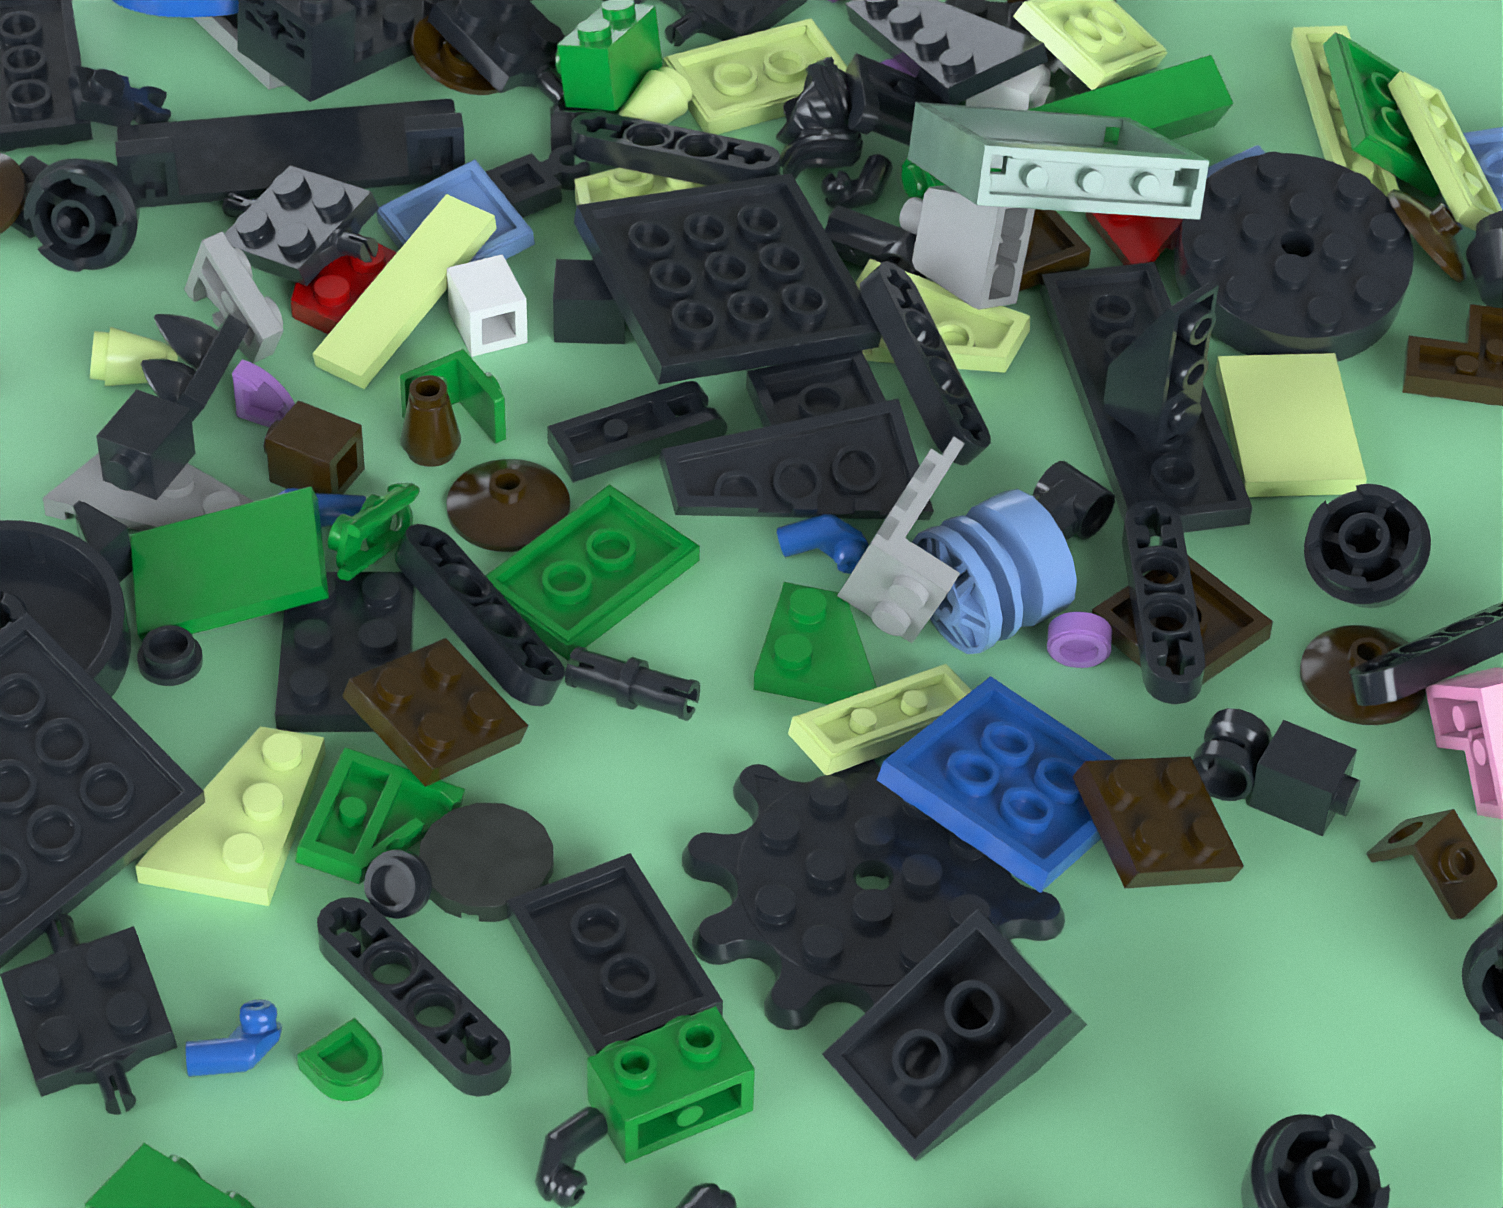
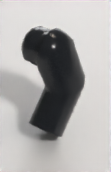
[821,154,893,209]

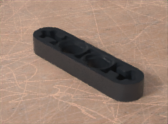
[571,112,780,186]
[860,262,991,465]
[1122,500,1205,704]
[394,524,565,706]
[1349,602,1503,706]
[317,897,512,1097]

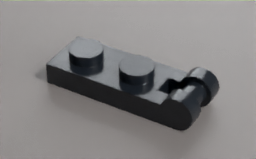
[547,381,728,483]

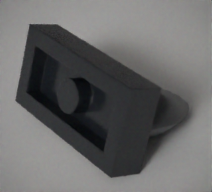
[141,314,249,422]

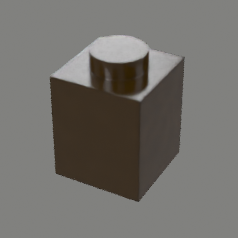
[264,400,365,494]

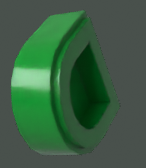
[297,1017,384,1102]

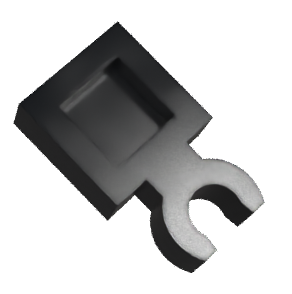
[68,65,171,127]
[486,145,590,218]

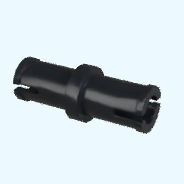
[565,646,700,721]

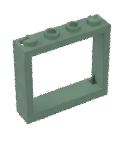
[908,102,1209,220]

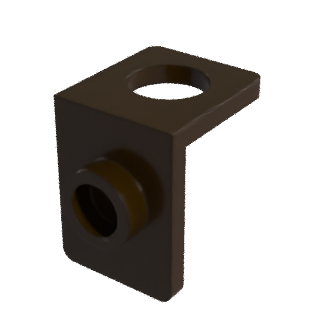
[1366,809,1498,920]

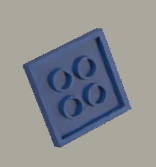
[877,676,1116,893]

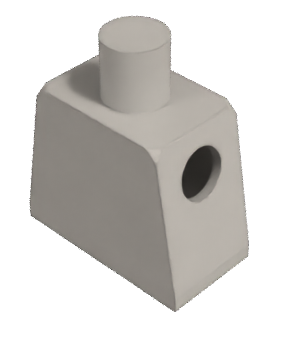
[899,185,1035,310]

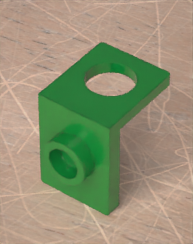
[400,349,506,444]

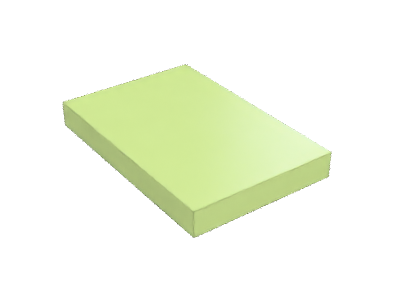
[1013,0,1167,90]
[663,18,847,135]
[1215,353,1367,497]

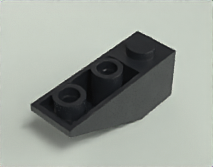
[1103,281,1219,449]

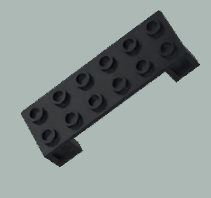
[115,99,465,208]

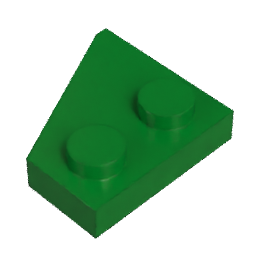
[753,582,877,705]
[295,747,465,884]

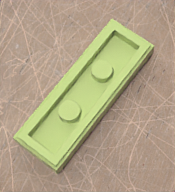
[788,664,972,775]

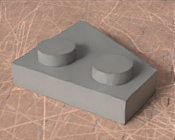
[184,231,284,363]

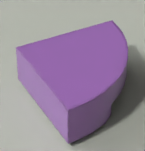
[232,359,295,427]

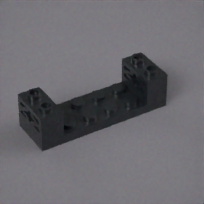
[237,0,532,102]

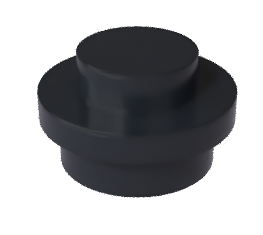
[137,625,203,686]
[364,849,432,919]

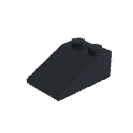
[822,909,1087,1161]

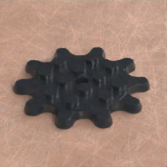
[682,759,1065,1030]

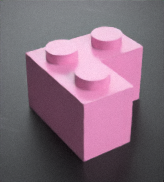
[1425,667,1503,819]

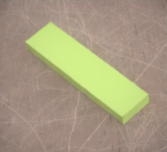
[1388,71,1502,231]
[313,194,497,389]

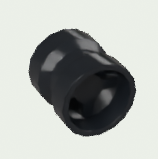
[1192,708,1272,801]

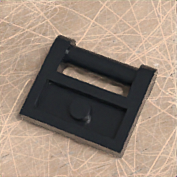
[846,53,949,146]

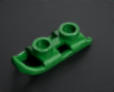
[327,483,420,581]

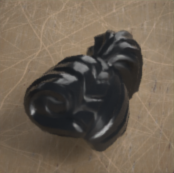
[776,57,863,180]

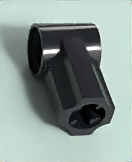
[825,205,927,279]
[1033,461,1115,541]

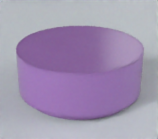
[1047,611,1112,668]

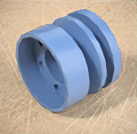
[912,489,1077,654]

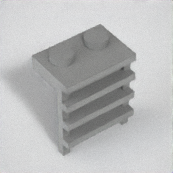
[837,437,965,643]

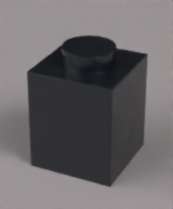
[553,259,626,344]
[96,389,196,500]
[1249,720,1360,837]

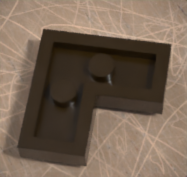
[1402,304,1503,406]

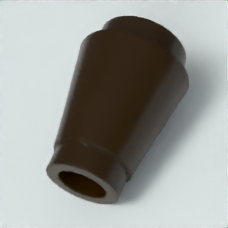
[400,375,461,467]

